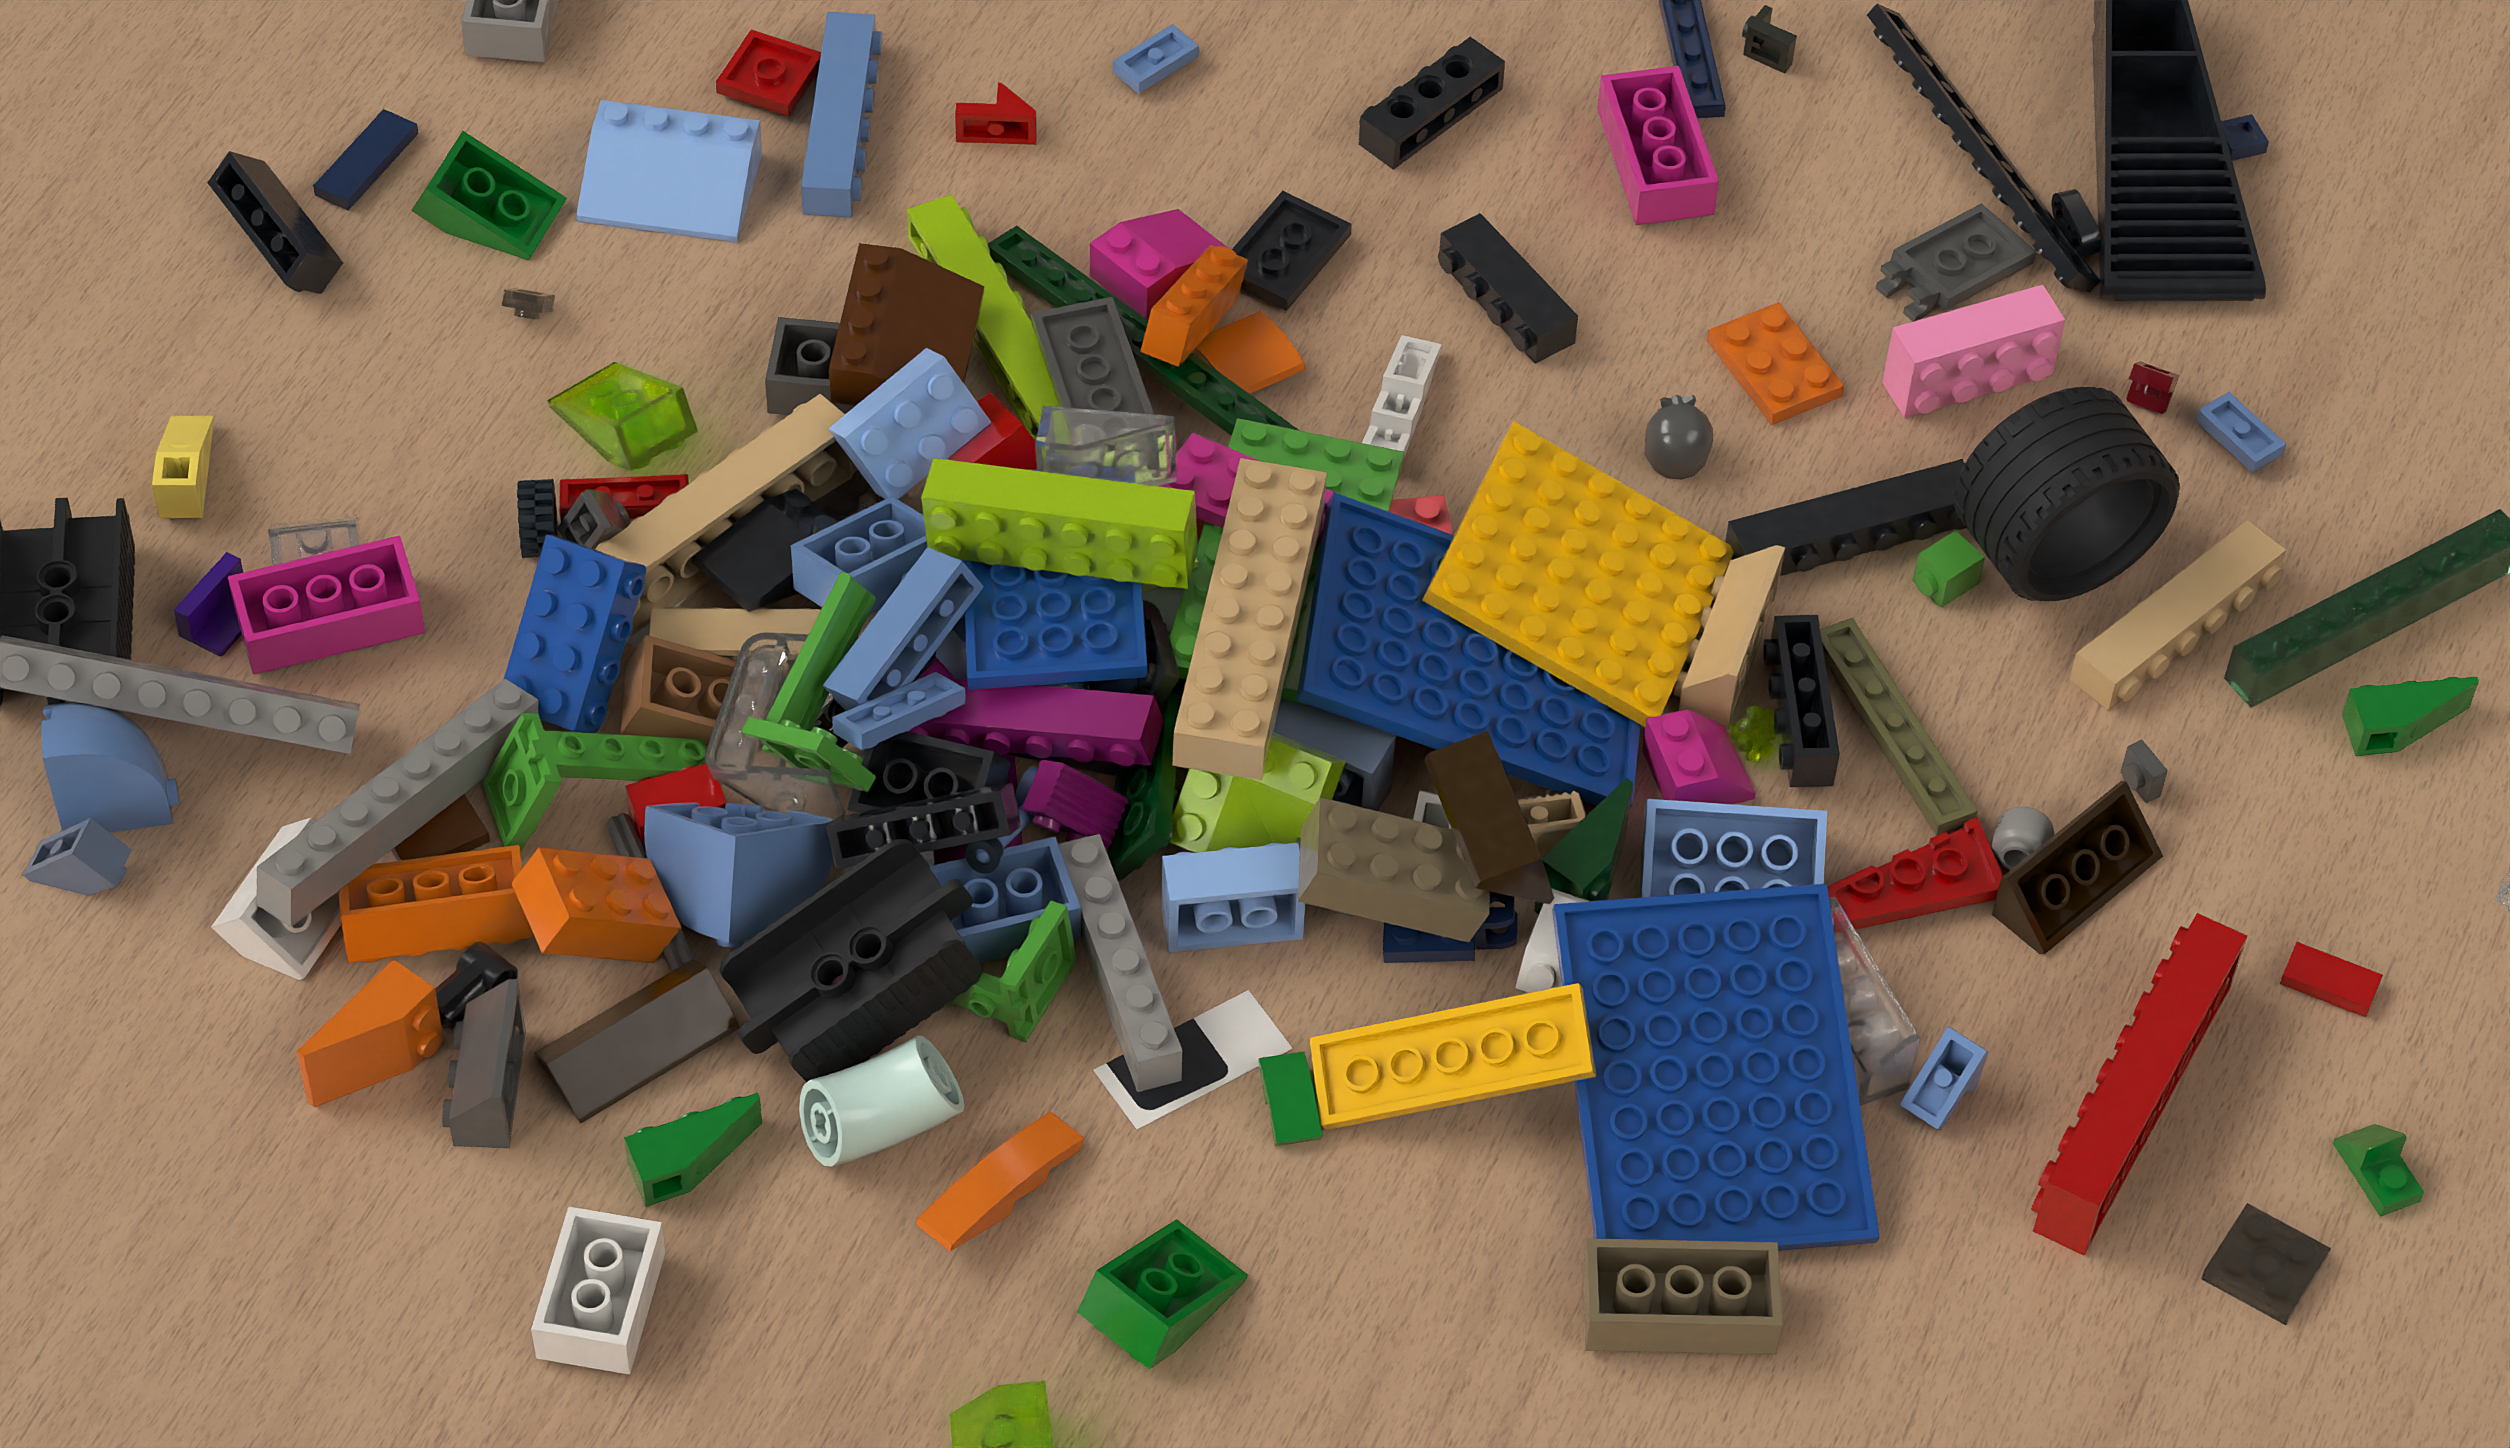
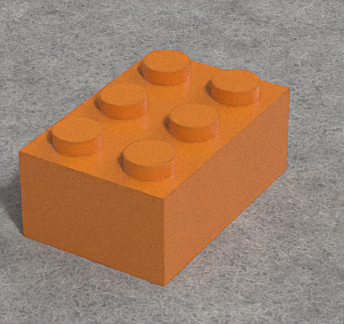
[512,847,681,963]

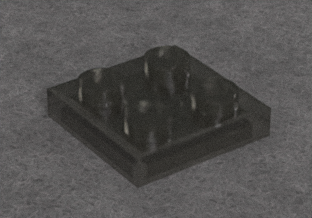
[2201,1203,2331,1325]

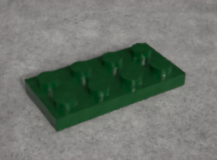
[1107,691,1182,882]

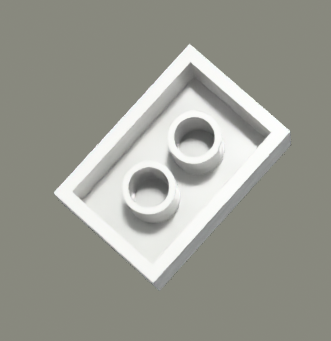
[531,1207,665,1375]

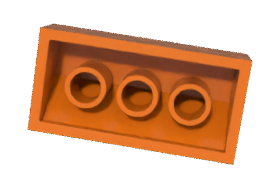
[339,845,532,963]

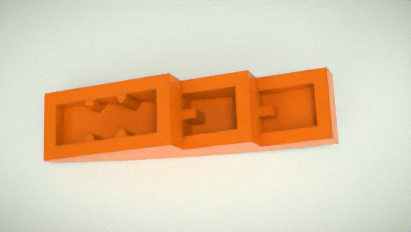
[916,1111,1084,1252]

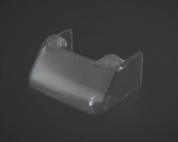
[705,633,859,819]

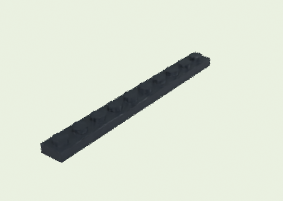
[1867,4,2101,293]

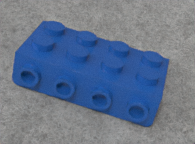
[503,534,646,733]

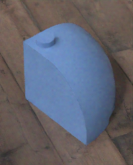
[41,702,180,833]
[644,803,834,947]

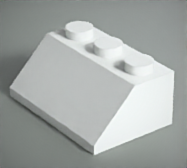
[211,818,342,980]

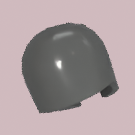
[1644,395,1713,480]

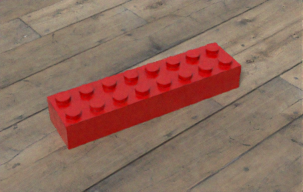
[2031,913,2247,1256]

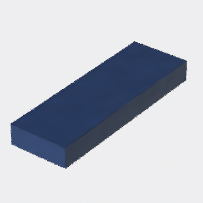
[313,109,419,210]

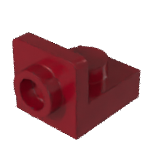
[2126,361,2180,414]

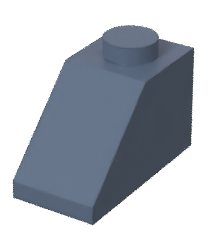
[23,818,132,896]

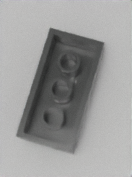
[765,317,856,415]

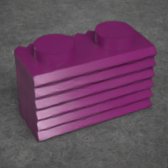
[1022,760,1128,847]

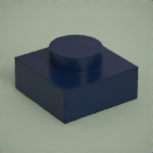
[2221,114,2269,161]

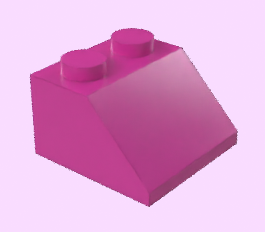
[1642,709,1756,804]

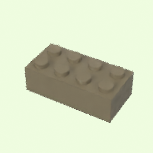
[1298,797,1490,943]
[1582,1238,1783,1355]

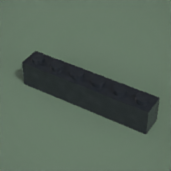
[1725,459,1966,576]

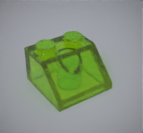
[949,1381,1053,1448]

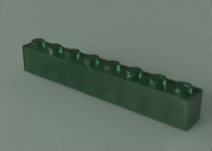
[2224,509,2510,708]

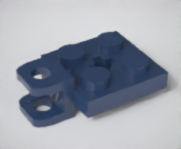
[1382,891,1518,963]

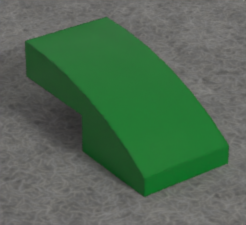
[1258,1052,1322,1146]

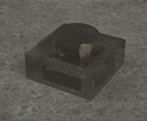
[502,288,555,319]

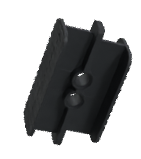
[0,498,135,705]
[720,839,983,1082]

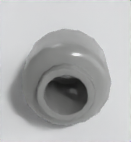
[1991,806,2054,871]

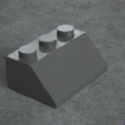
[442,979,526,1148]

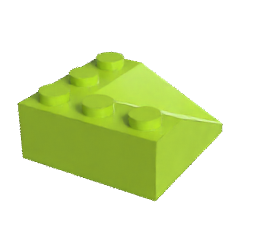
[1170,732,1346,853]

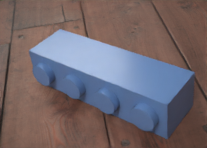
[822,547,984,711]

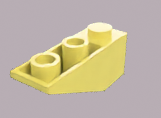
[152,416,214,518]

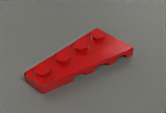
[1827,817,2003,934]

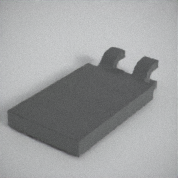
[1876,203,2037,322]

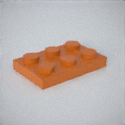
[1707,302,1844,425]

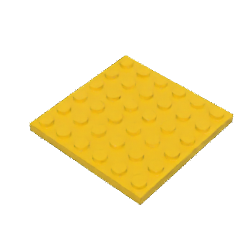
[1422,421,1734,727]

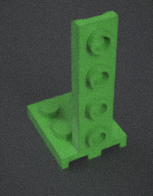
[741,572,876,792]
[482,713,712,852]
[869,900,1077,1043]

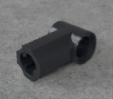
[435,941,518,1030]

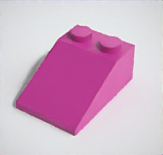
[1090,209,1228,320]

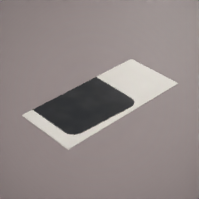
[1093,990,1293,1130]

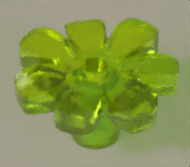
[1730,706,1776,762]

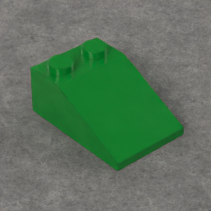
[411,131,567,260]
[1077,1219,1248,1370]

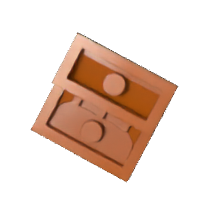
[1192,311,1306,394]

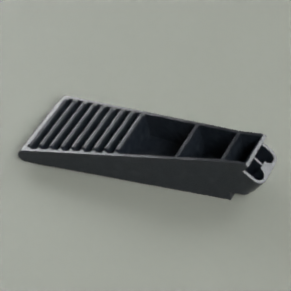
[2092,0,2266,301]

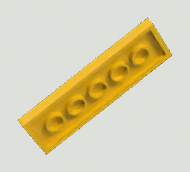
[1309,983,1596,1130]

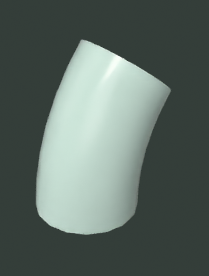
[799,1035,965,1167]

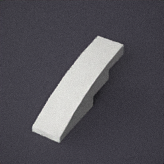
[1362,335,1442,459]

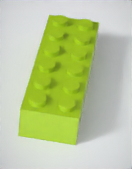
[921,458,1198,589]

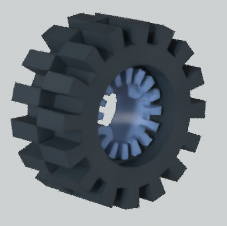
[517,479,558,558]

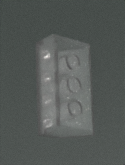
[1829,897,1920,1106]

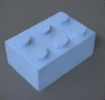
[828,348,992,499]
[1161,843,1305,953]

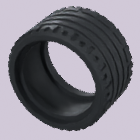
[1954,387,2180,601]

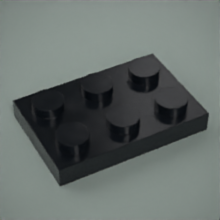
[1232,190,1352,311]

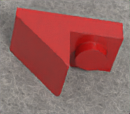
[955,82,1037,145]

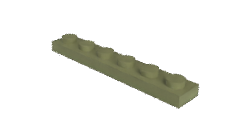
[1820,618,1978,835]

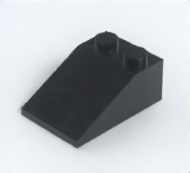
[691,488,838,612]

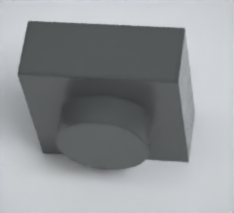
[2120,739,2168,803]

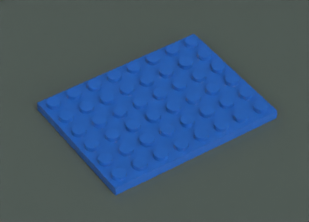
[1296,492,1640,808]
[1552,884,1880,1251]

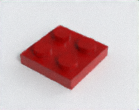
[716,29,821,117]

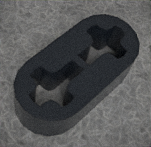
[2051,189,2101,257]

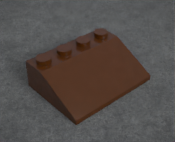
[829,243,984,405]

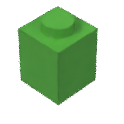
[1913,530,1985,608]

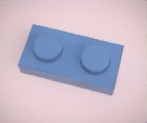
[1113,24,1199,94]
[2195,392,2286,473]

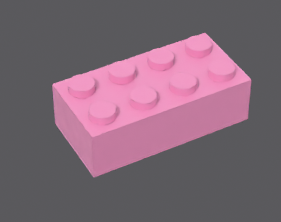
[1882,285,2065,418]

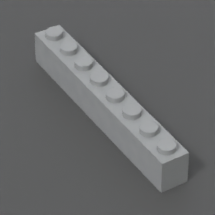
[0,635,360,754]
[257,679,539,927]

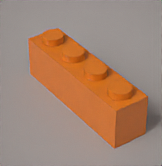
[1140,245,1248,367]

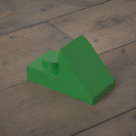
[2333,1124,2424,1217]

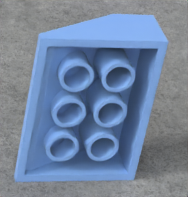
[576,100,762,242]
[1640,799,1827,898]

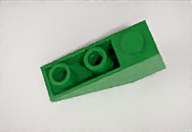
[2342,676,2479,756]
[624,1093,762,1207]

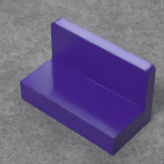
[174,552,243,656]

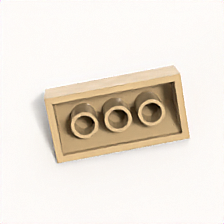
[1674,545,1785,730]

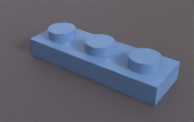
[832,672,965,750]

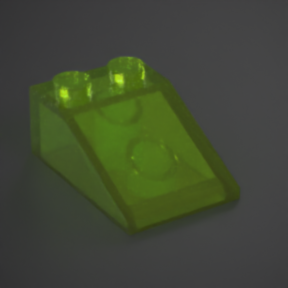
[547,362,698,471]

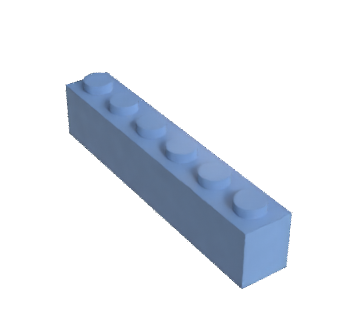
[801,12,883,218]

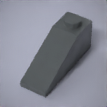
[557,489,630,549]

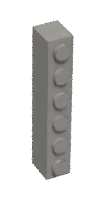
[1058,834,1182,1092]

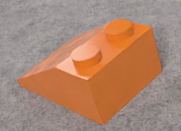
[296,959,444,1107]

